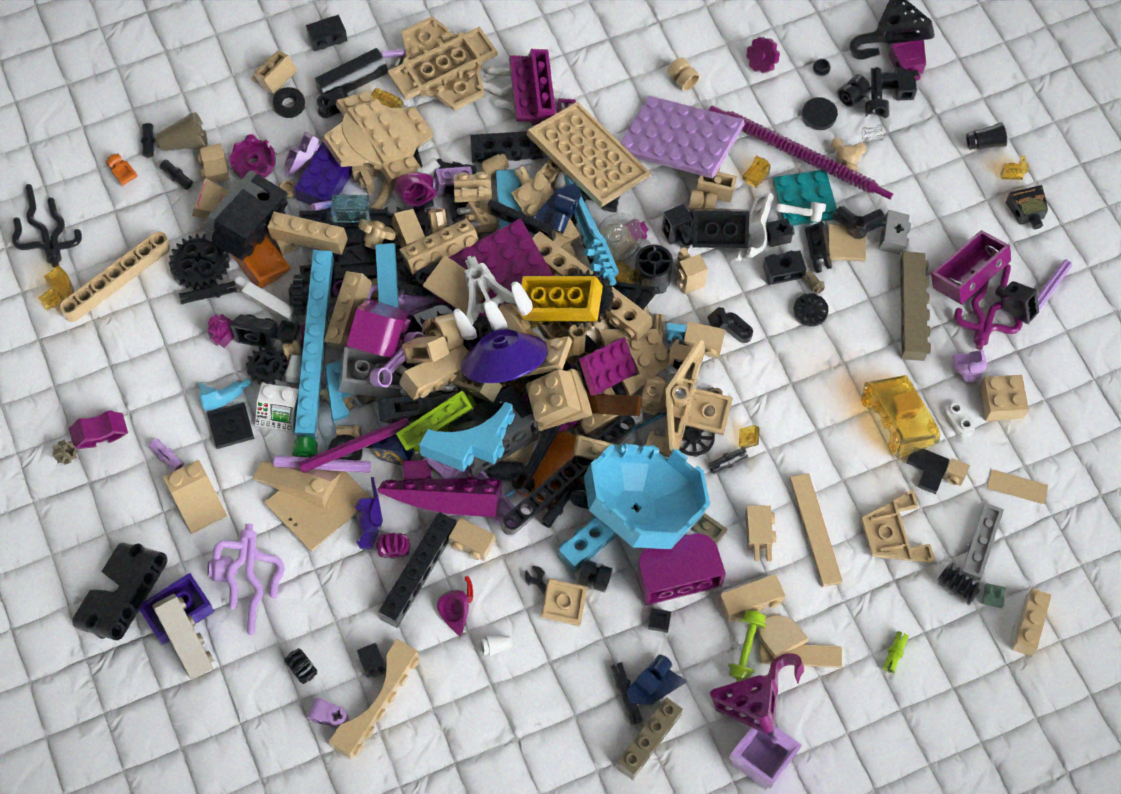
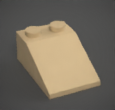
[163,460,227,534]

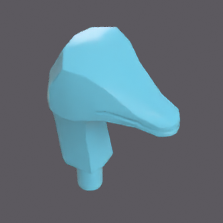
[198,379,251,411]

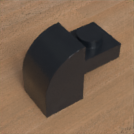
[881,67,917,101]

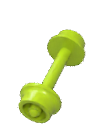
[728,609,767,682]

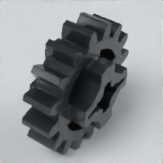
[288,275,309,316]
[246,345,288,385]

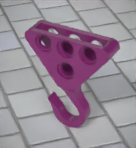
[710,653,804,733]

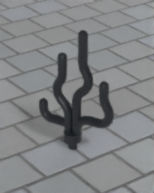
[12,184,82,268]

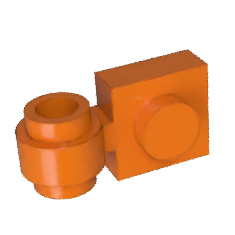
[106,153,138,186]

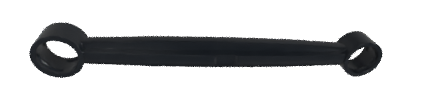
[512,352,589,494]

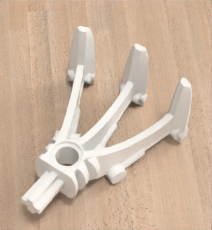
[453,256,533,340]

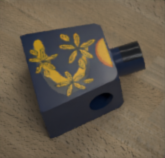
[366,434,415,466]

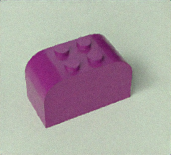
[347,299,411,357]
[637,533,726,606]

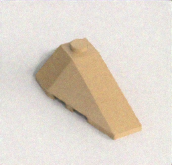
[253,461,341,508]

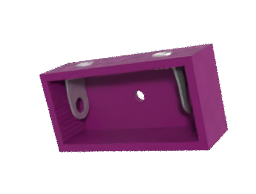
[931,230,1011,305]

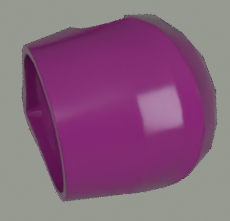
[394,172,437,207]

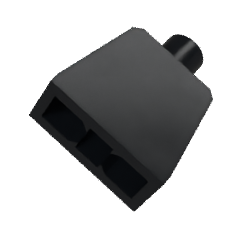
[995,281,1039,324]

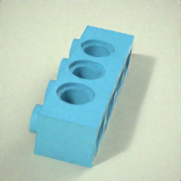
[558,515,618,573]

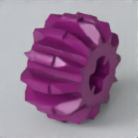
[376,532,410,559]

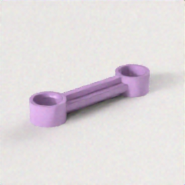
[370,332,425,387]

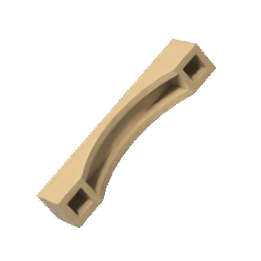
[329,639,420,760]

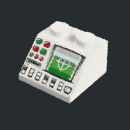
[255,383,299,433]

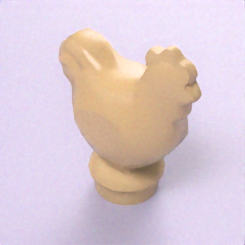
[831,138,866,172]

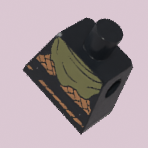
[1005,185,1048,230]

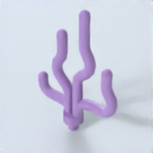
[213,523,285,635]

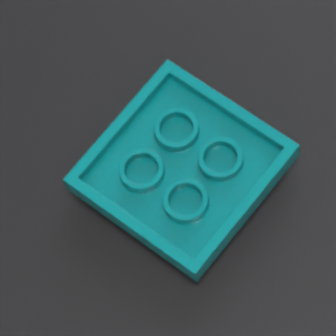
[772,170,837,226]

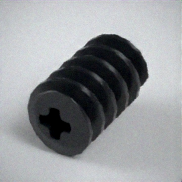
[936,562,981,605]

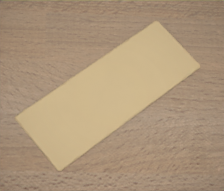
[987,469,1048,504]

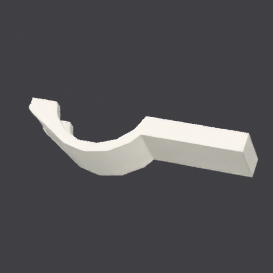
[735,192,774,262]

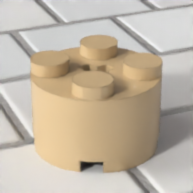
[422,313,464,351]

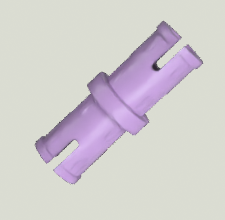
[149,438,184,471]

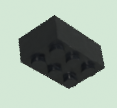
[691,208,750,248]

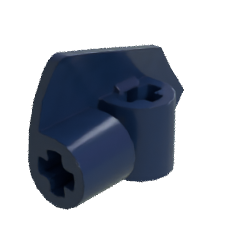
[533,183,582,234]
[626,654,688,705]

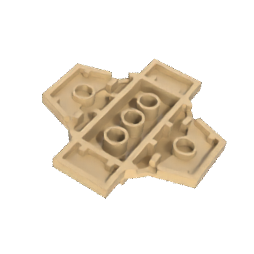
[388,16,498,111]
[322,91,434,183]

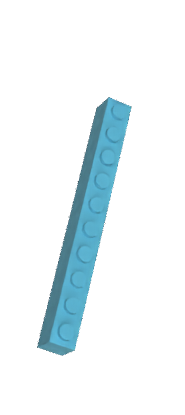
[295,250,334,440]

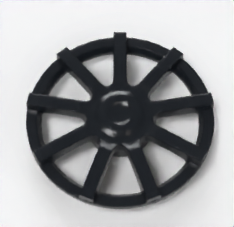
[679,426,715,457]

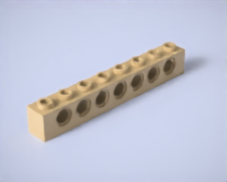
[532,231,652,341]

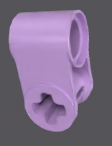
[307,698,349,729]

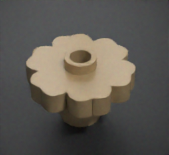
[358,219,396,250]

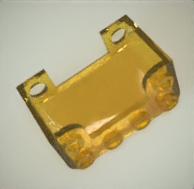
[861,375,940,459]

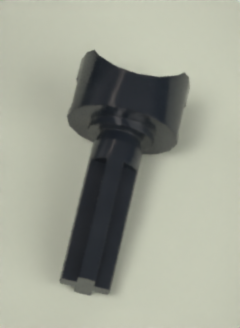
[865,67,890,118]

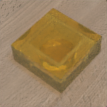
[739,425,759,449]

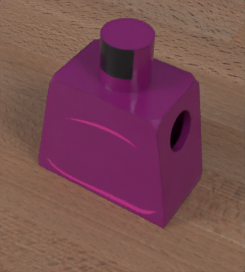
[888,40,926,81]

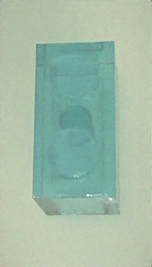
[331,195,371,222]

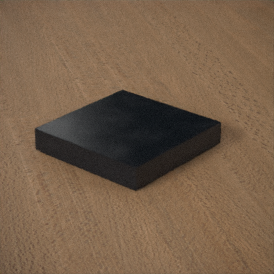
[207,403,254,449]

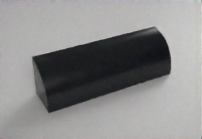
[315,48,388,95]

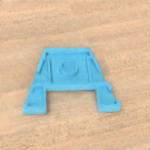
[324,360,386,422]

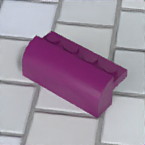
[509,49,556,126]

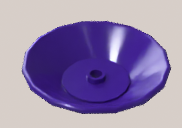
[461,329,548,383]

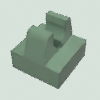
[982,583,1006,608]

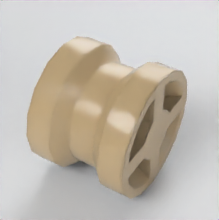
[282,340,302,362]

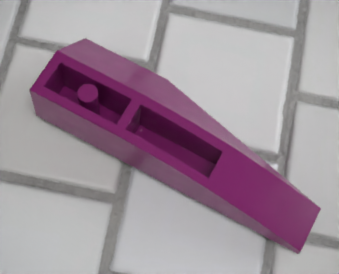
[378,476,503,517]

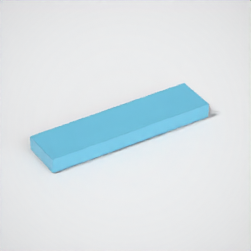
[375,243,399,308]

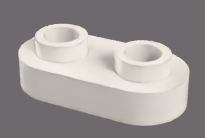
[944,401,975,437]

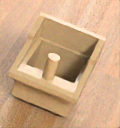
[526,369,593,431]

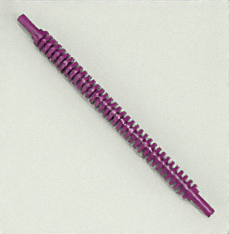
[709,105,894,200]

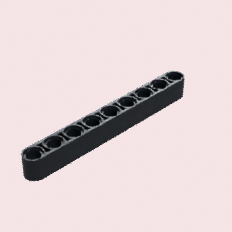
[501,415,635,535]

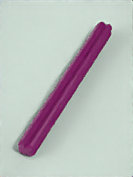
[299,418,410,473]

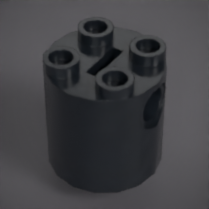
[634,244,673,294]

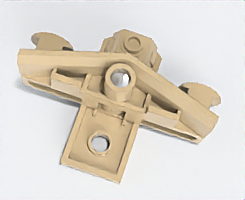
[641,339,733,457]

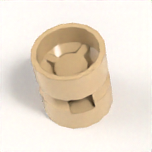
[667,57,700,91]
[689,189,718,212]

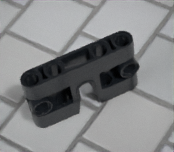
[72,543,168,641]

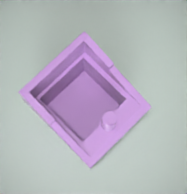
[729,720,802,790]

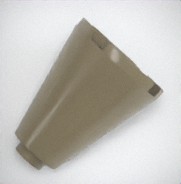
[155,112,208,151]

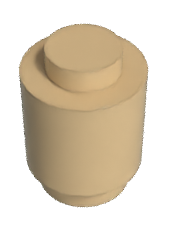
[481,154,509,177]

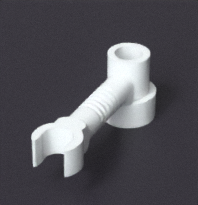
[776,202,826,222]

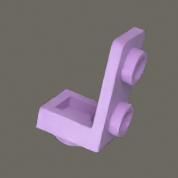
[433,166,472,196]

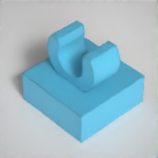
[666,323,686,345]

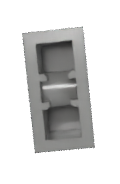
[879,210,911,255]

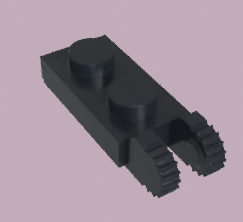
[805,221,832,274]

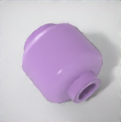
[207,556,238,582]

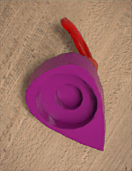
[437,576,473,636]

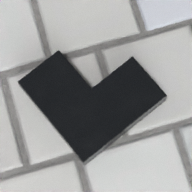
[906,445,950,495]

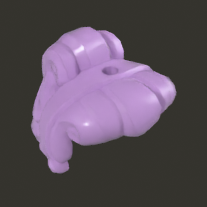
[952,350,987,383]

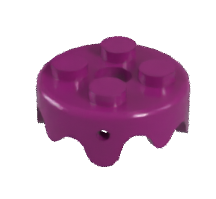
[229,134,276,179]

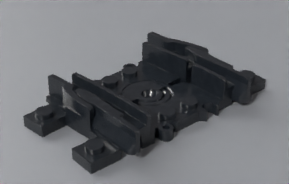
[299,204,448,297]

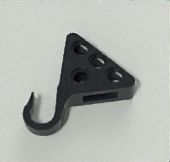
[849,0,935,60]
[376,391,468,424]

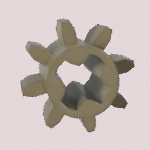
[52,440,77,465]

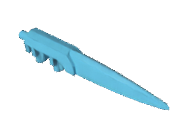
[564,173,619,286]

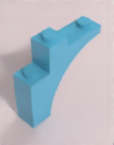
[419,402,515,472]

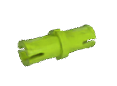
[882,631,909,673]

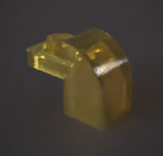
[39,265,74,311]

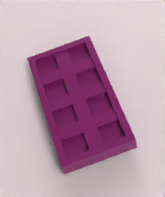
[579,337,636,396]

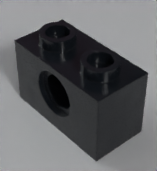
[763,250,807,285]

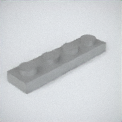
[961,502,1004,581]

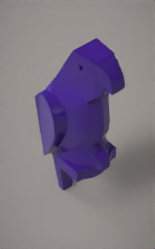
[355,477,383,550]

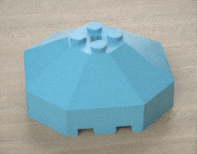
[584,443,710,549]

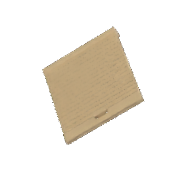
[264,450,373,552]

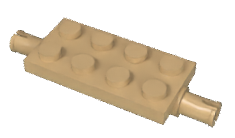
[511,166,581,261]

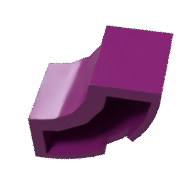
[68,410,128,449]

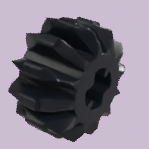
[284,648,318,684]

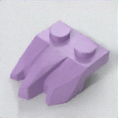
[285,132,319,176]

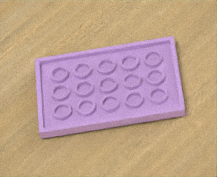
[620,96,745,179]

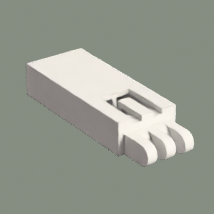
[235,277,299,323]

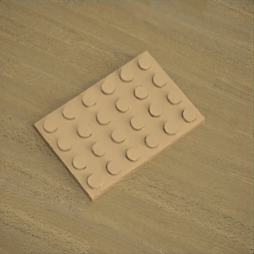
[526,102,651,208]

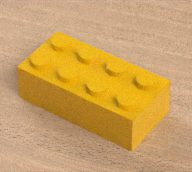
[517,276,603,321]

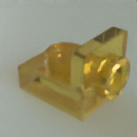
[742,155,771,188]
[1000,156,1029,180]

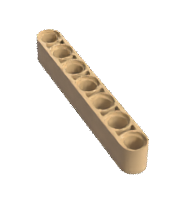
[60,231,170,322]

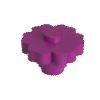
[746,37,780,73]

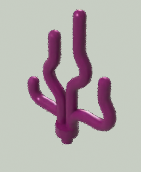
[954,264,1023,350]

